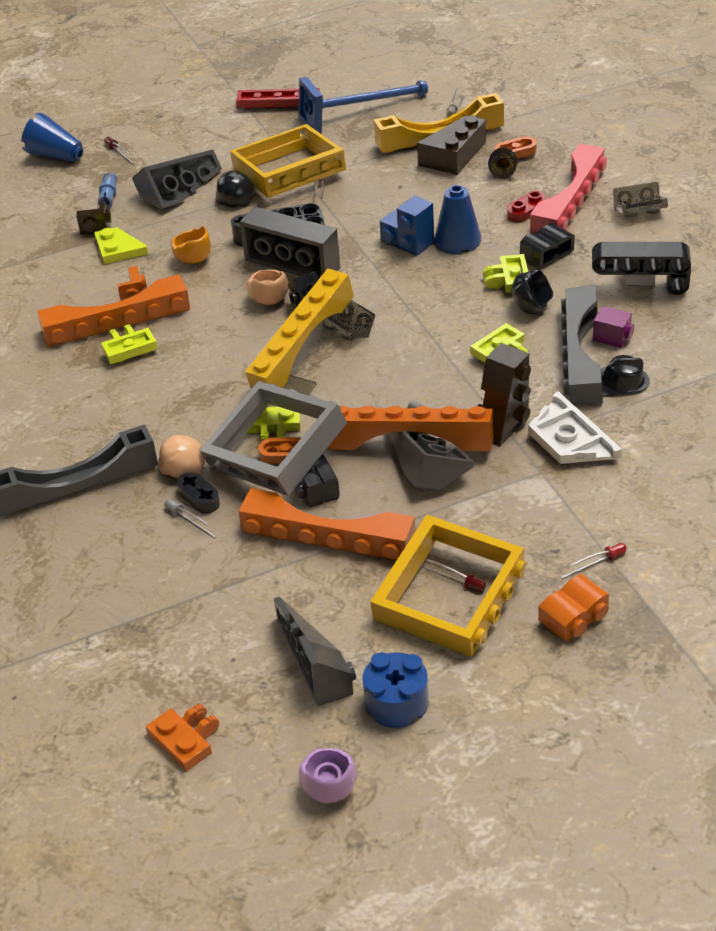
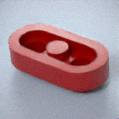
[507,191,546,222]

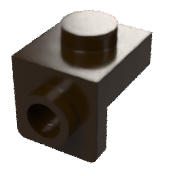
[76,201,112,235]

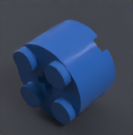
[362,652,429,728]

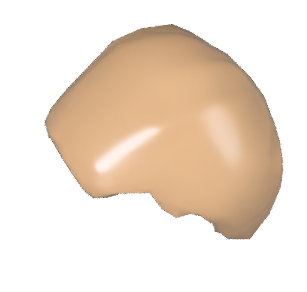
[246,270,289,305]
[158,435,205,479]

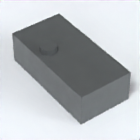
[240,207,340,279]

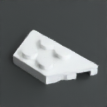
[528,392,622,464]

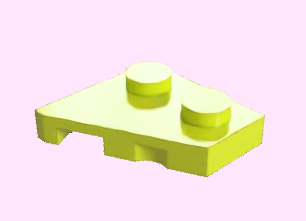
[94,227,148,264]

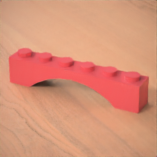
[530,143,607,233]

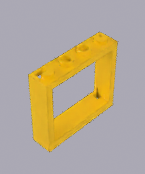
[230,124,346,198]
[370,514,527,657]

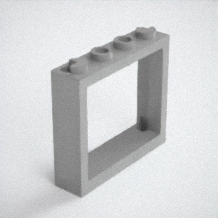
[199,381,347,496]

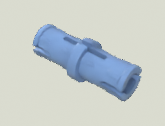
[98,173,117,209]

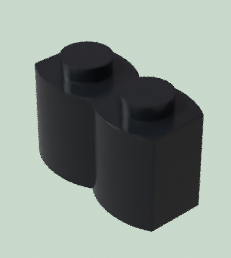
[520,223,575,268]

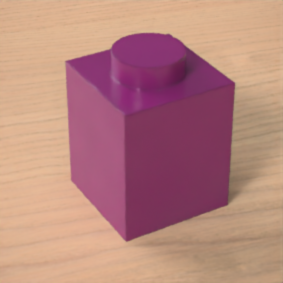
[593,306,634,348]

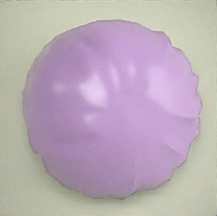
[298,748,358,804]

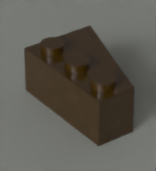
[417,115,486,175]
[478,343,531,447]

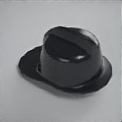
[601,355,650,396]

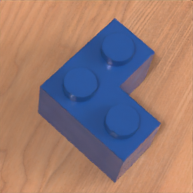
[380,195,435,256]

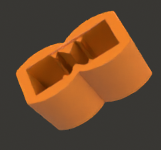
[538,574,609,641]

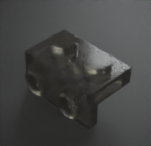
[613,181,668,217]
[321,300,375,341]

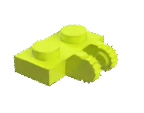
[482,254,528,293]
[470,323,530,363]
[101,324,158,365]
[247,407,301,441]

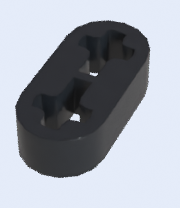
[177,472,220,514]

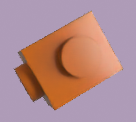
[117,266,147,301]

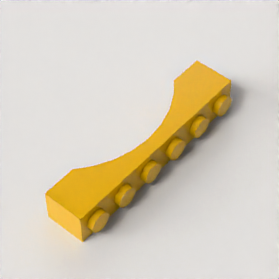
[374,93,504,153]
[245,268,354,389]

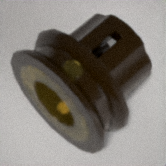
[488,147,518,178]

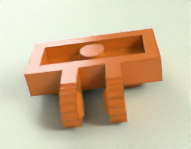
[145,704,220,772]

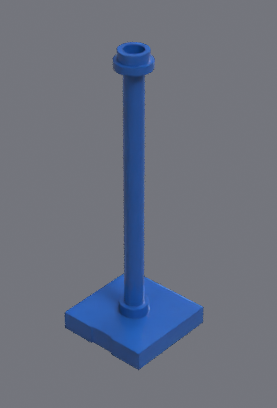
[298,77,428,134]

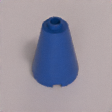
[21,113,84,162]
[434,185,481,254]

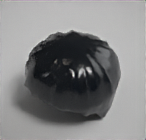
[216,170,255,206]
[511,269,553,314]

